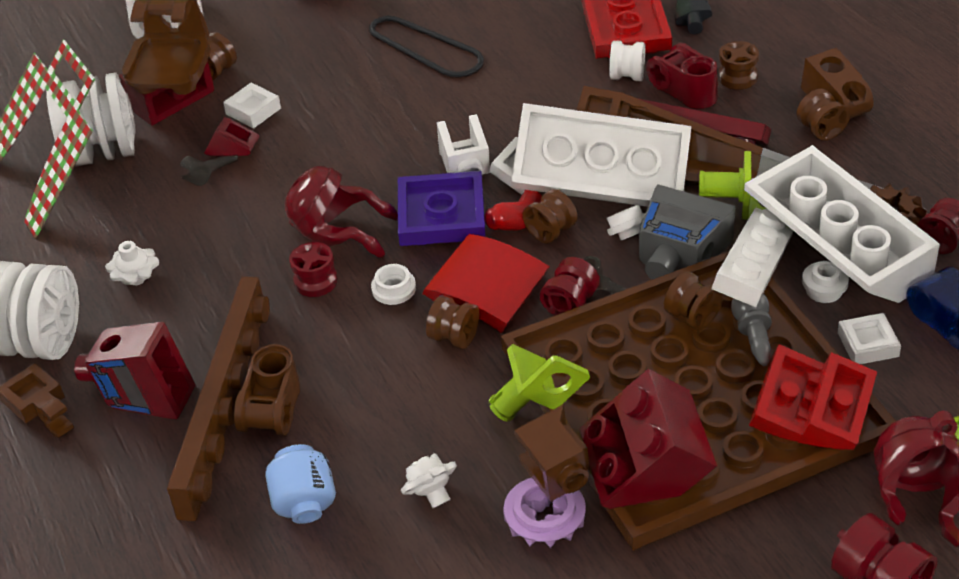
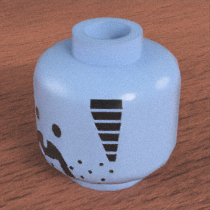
[265,444,336,524]

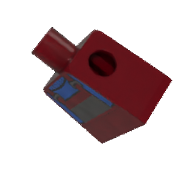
[74,322,196,419]

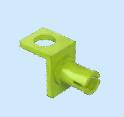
[699,151,766,220]
[488,344,590,422]

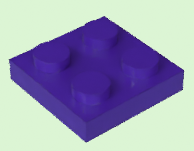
[398,171,486,246]

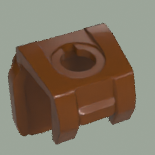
[122,0,211,95]

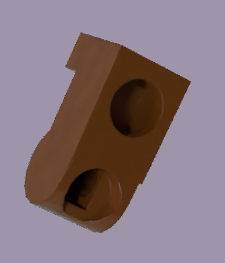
[800,47,874,119]

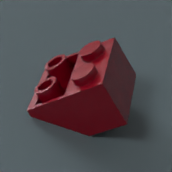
[579,369,717,509]

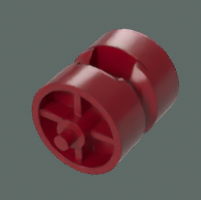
[831,513,938,579]

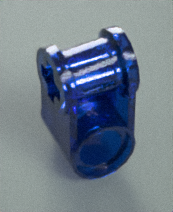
[906,267,959,350]

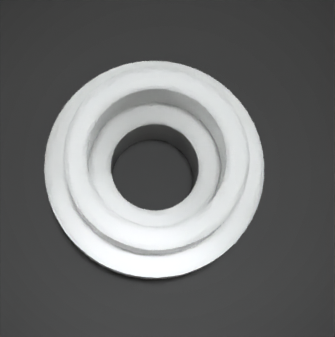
[607,204,645,240]
[802,261,849,303]
[371,264,416,305]

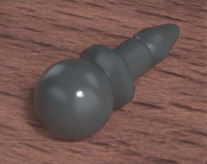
[731,293,772,366]

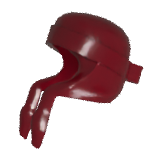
[285,166,398,258]
[874,411,959,547]

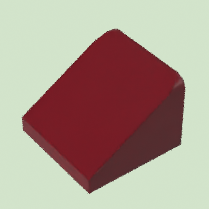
[204,117,260,156]

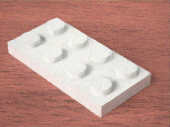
[511,103,691,207]

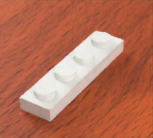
[711,207,794,307]

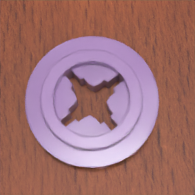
[504,478,586,548]

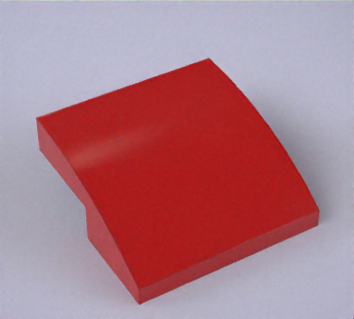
[422,234,550,333]
[749,344,877,450]

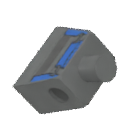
[639,184,735,279]

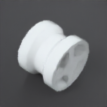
[609,41,645,82]

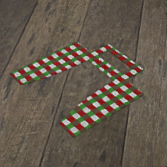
[0,39,95,239]

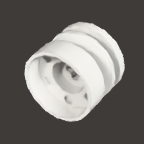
[46,73,136,167]
[0,261,79,360]

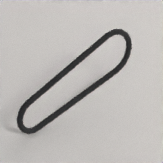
[369,16,484,77]

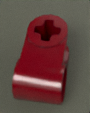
[646,42,717,109]

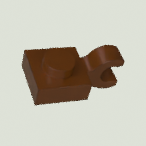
[0,363,74,438]

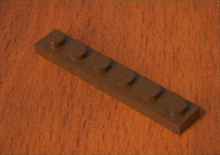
[167,276,270,521]

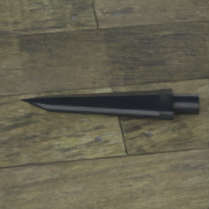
[674,0,713,35]

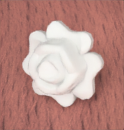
[105,241,159,286]
[401,453,457,508]

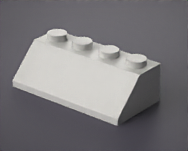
[744,145,940,303]

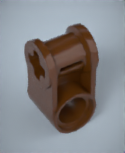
[234,344,300,435]

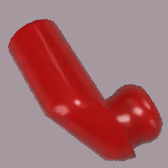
[485,190,542,231]

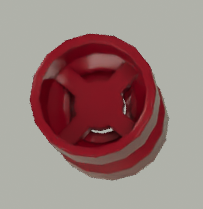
[540,257,600,316]

